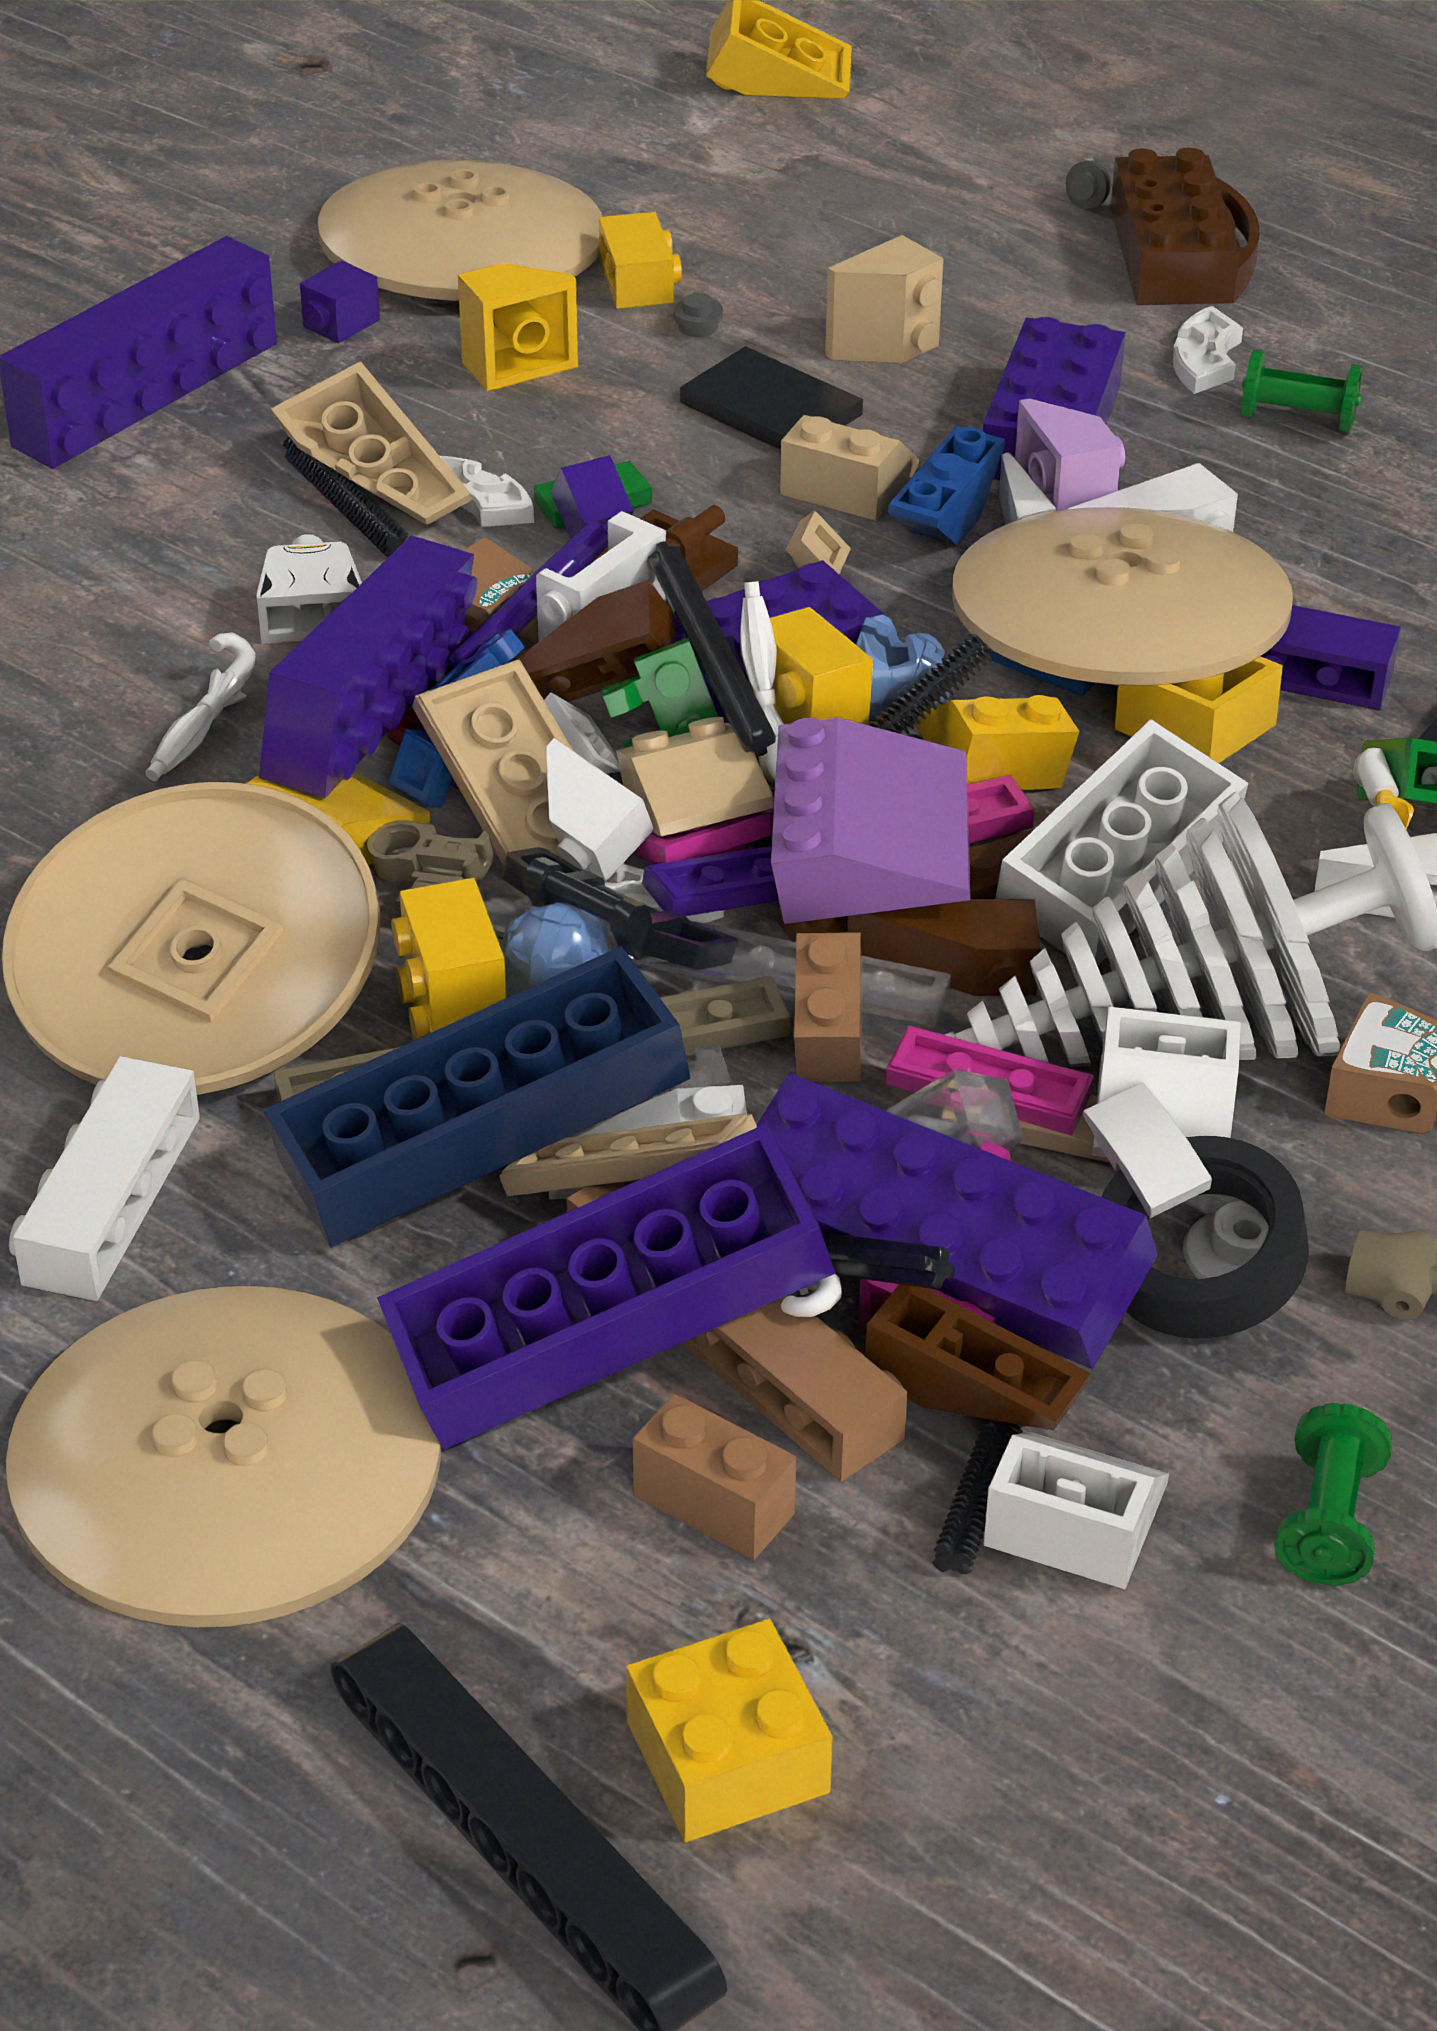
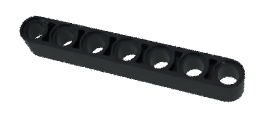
[331,1623,728,2031]

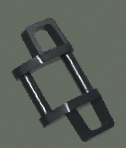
[501,847,738,970]

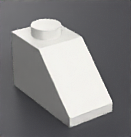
[546,738,654,881]

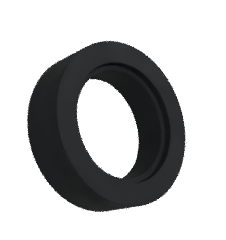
[1102,1136,1309,1338]

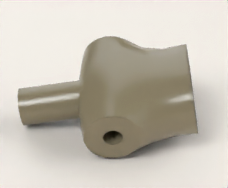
[1345,1229,1437,1321]

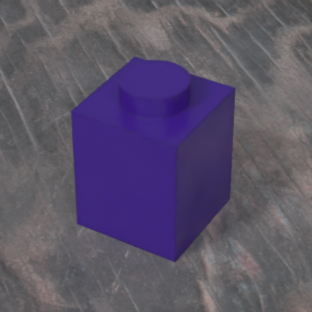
[300,260,380,344]
[551,455,634,539]

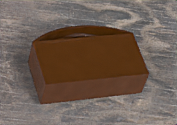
[1110,147,1260,305]

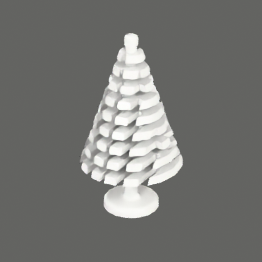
[944,792,1437,1067]

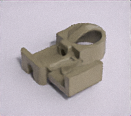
[367,820,495,917]

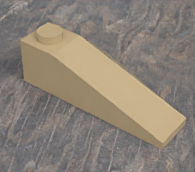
[271,361,472,525]

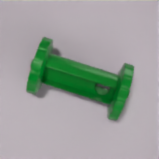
[1241,349,1363,434]
[1274,1403,1393,1586]

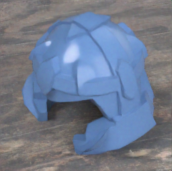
[856,614,952,726]
[503,902,611,998]

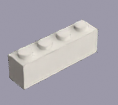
[9,1056,200,1301]

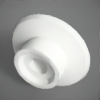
[1182,1201,1269,1279]

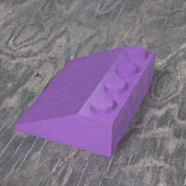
[771,717,970,924]

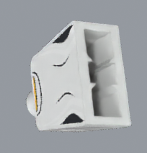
[257,534,362,644]

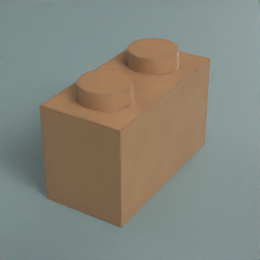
[794,933,862,1082]
[633,1393,796,1561]

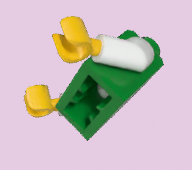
[1353,738,1437,830]

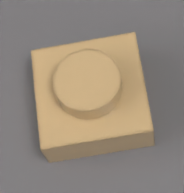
[786,511,851,574]

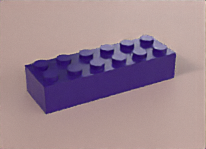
[0,236,277,469]
[259,535,477,798]
[756,1072,1158,1370]
[377,1123,835,1450]

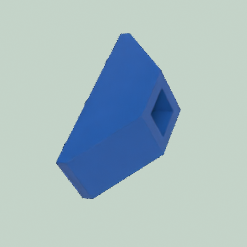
[888,426,1005,546]

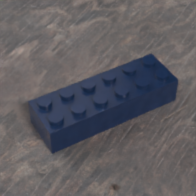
[263,946,691,1248]

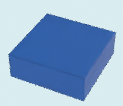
[387,729,452,808]

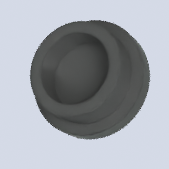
[1066,161,1112,209]
[674,293,723,337]

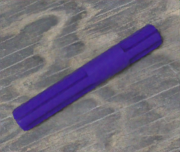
[449,521,608,668]

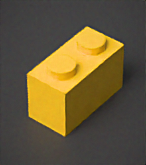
[599,211,682,309]

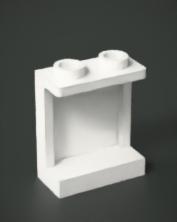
[536,511,666,642]

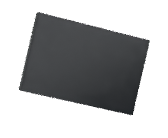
[680,346,863,449]

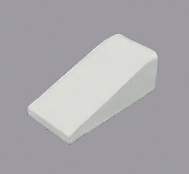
[999,452,1056,524]

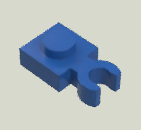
[429,629,524,691]

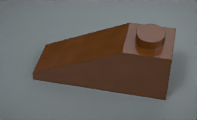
[516,580,675,702]
[847,899,1040,996]
[865,1284,1091,1431]

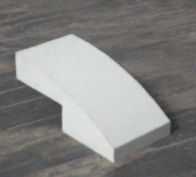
[1083,1082,1212,1218]

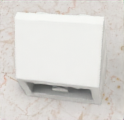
[1092,1007,1241,1157]
[984,1432,1169,1589]

